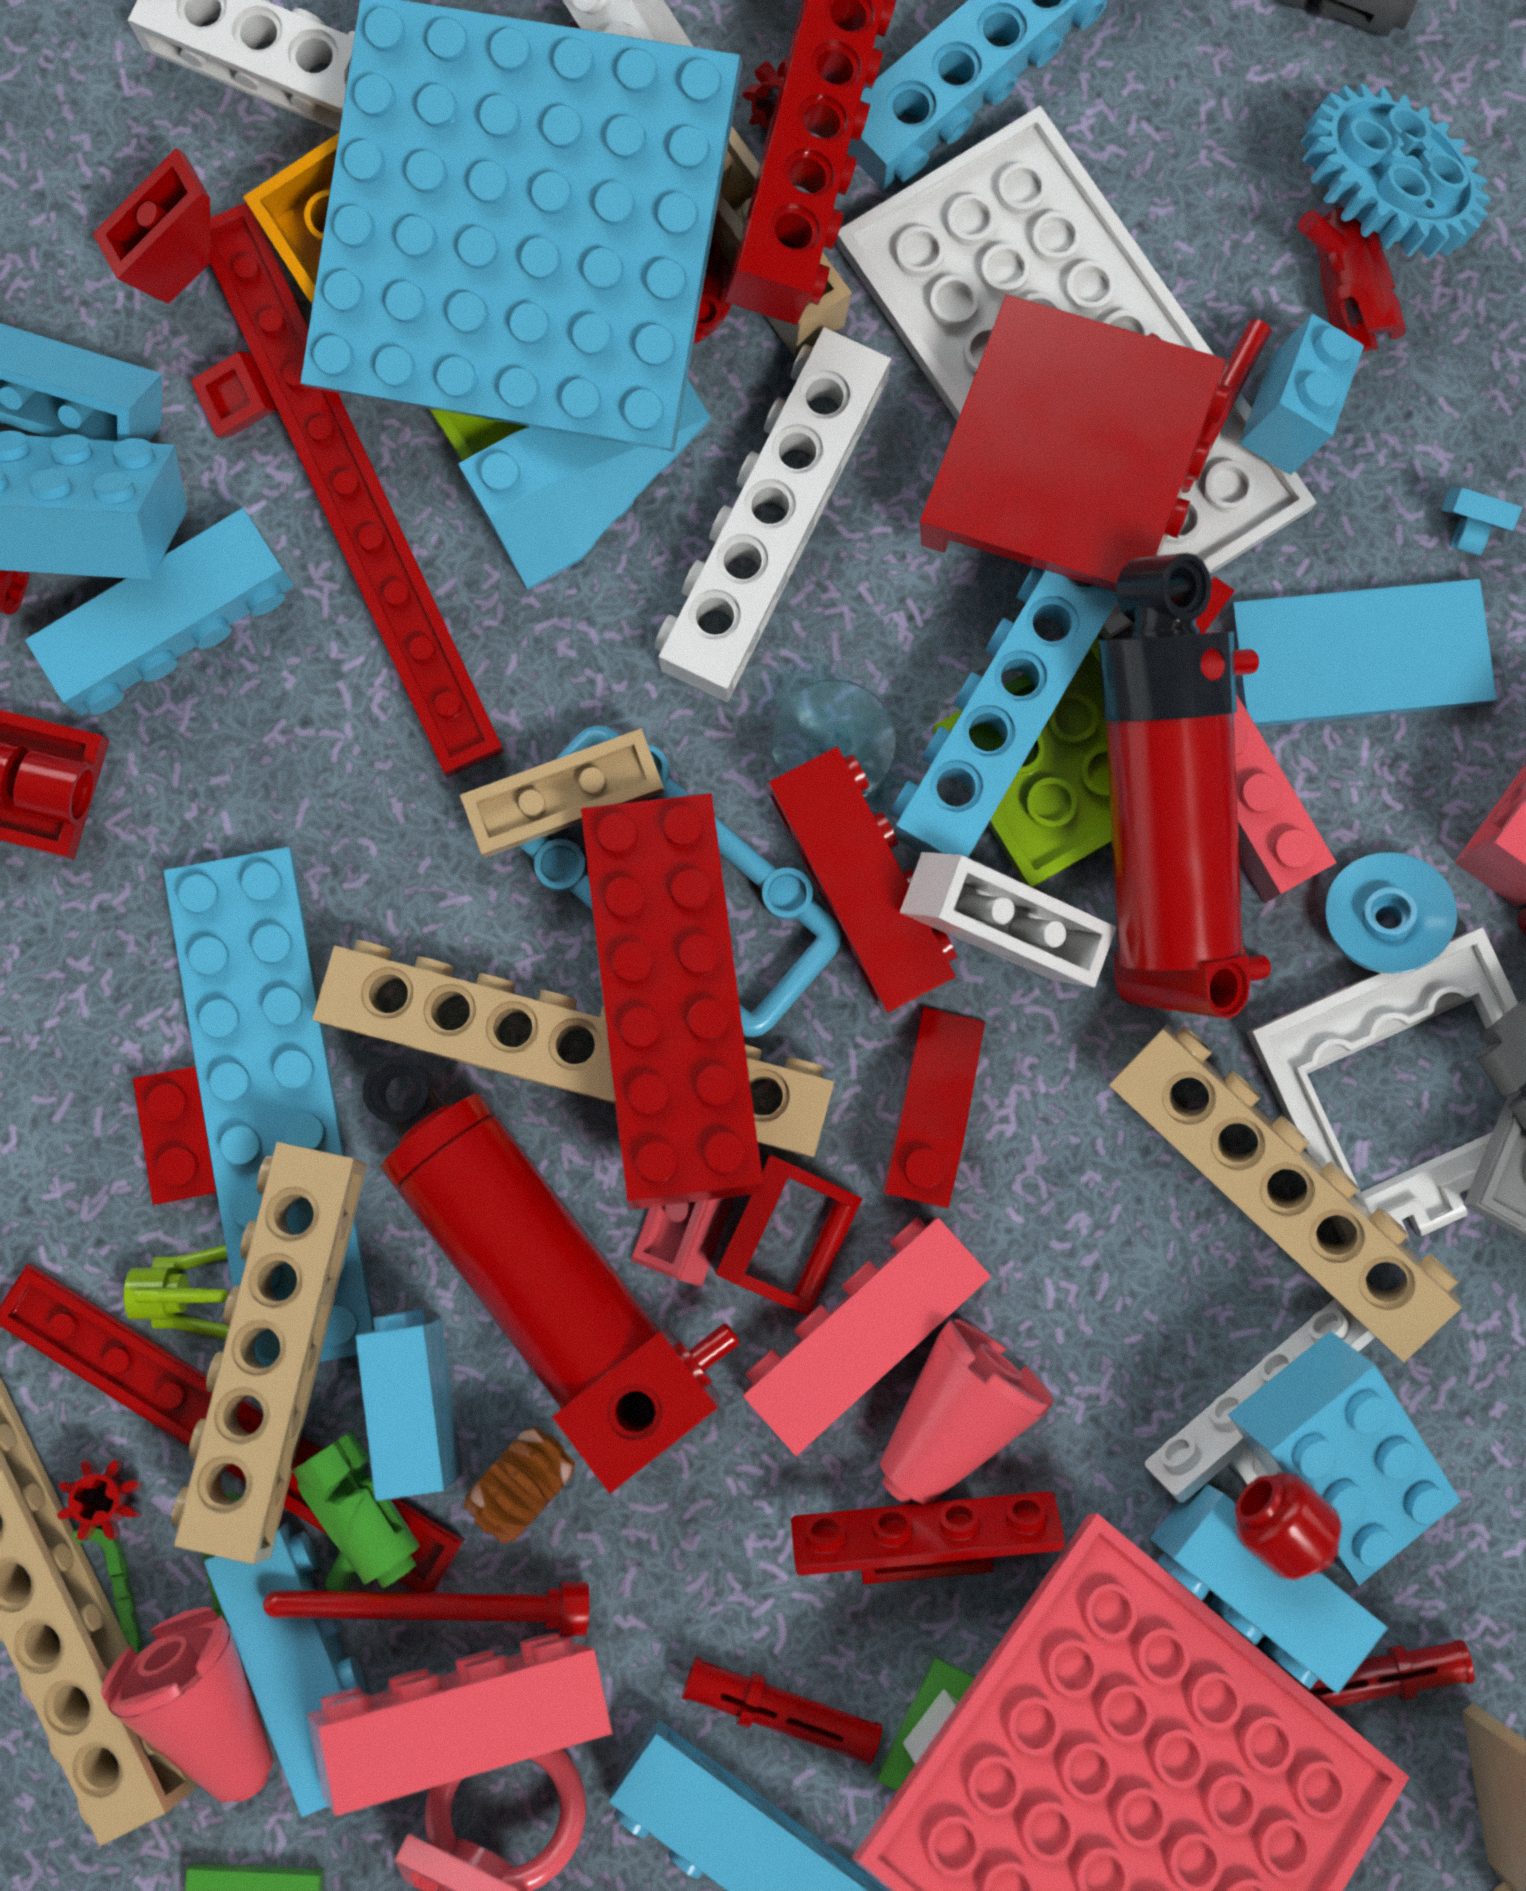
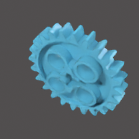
[1301,84,1490,259]

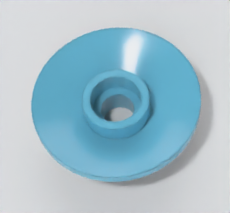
[1325,852,1457,974]

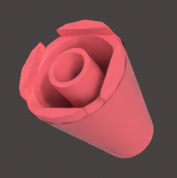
[879,1319,1054,1505]
[100,1607,274,1802]

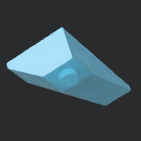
[458,378,711,590]

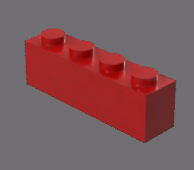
[764,746,957,1013]

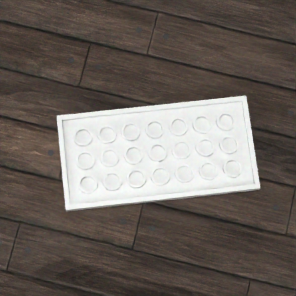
[835,106,1317,640]

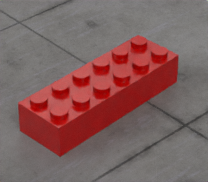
[581,793,763,1210]

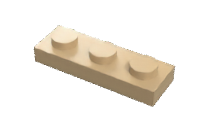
[460,728,665,859]

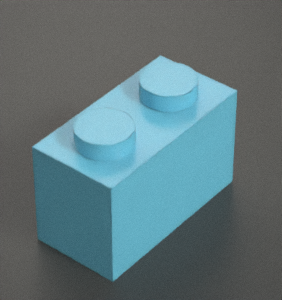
[1239,313,1364,475]

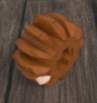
[464,1426,575,1544]

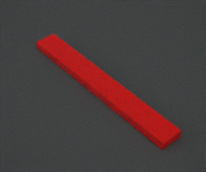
[0,1264,465,1593]

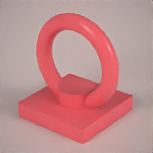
[394,1749,586,1891]

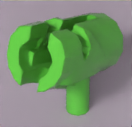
[292,1431,420,1591]

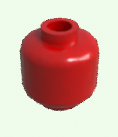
[1235,1473,1342,1580]

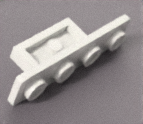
[1145,1299,1376,1503]

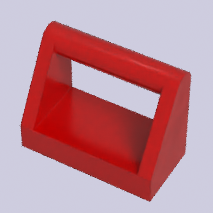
[715,1155,863,1316]

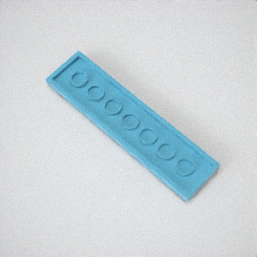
[163,847,374,1367]

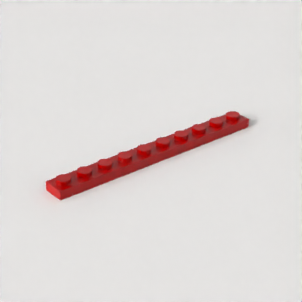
[210,202,505,778]

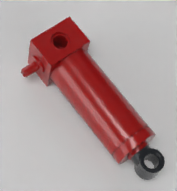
[362,1058,739,1494]

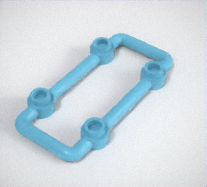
[519,725,841,1038]

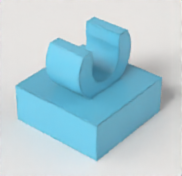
[1442,487,1523,556]

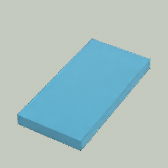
[1229,579,1497,727]

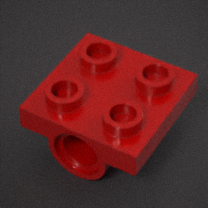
[0,710,110,860]

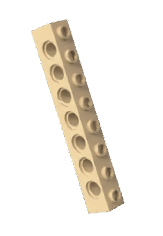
[312,940,835,1158]
[0,1377,197,1846]

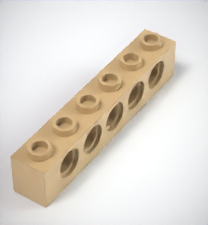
[1109,1023,1462,1363]
[172,1142,368,1564]

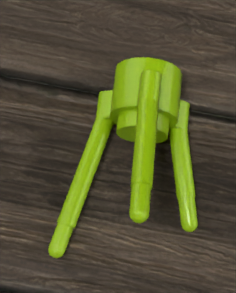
[124,1245,230,1340]

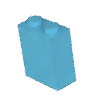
[356,1309,461,1501]

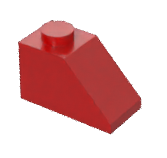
[92,148,210,304]

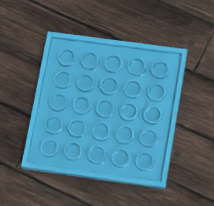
[300,0,743,452]

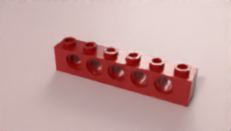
[724,0,896,325]

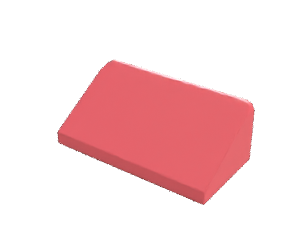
[630,1197,735,1287]

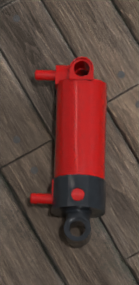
[1099,553,1271,1019]

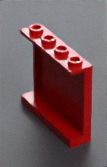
[920,294,1231,592]

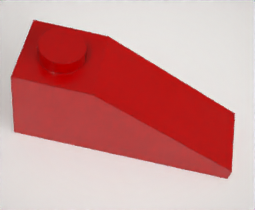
[880,1007,985,1208]

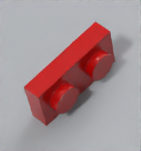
[133,1066,217,1205]

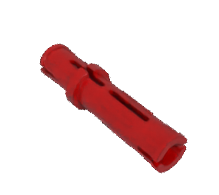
[1287,1639,1475,1708]
[681,1656,883,1767]

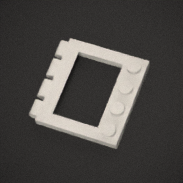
[1246,927,1518,1244]

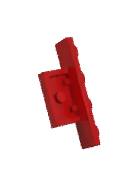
[791,1491,1064,1585]

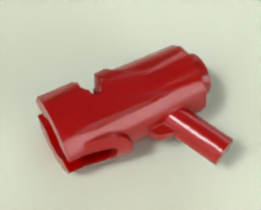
[1297,207,1406,352]

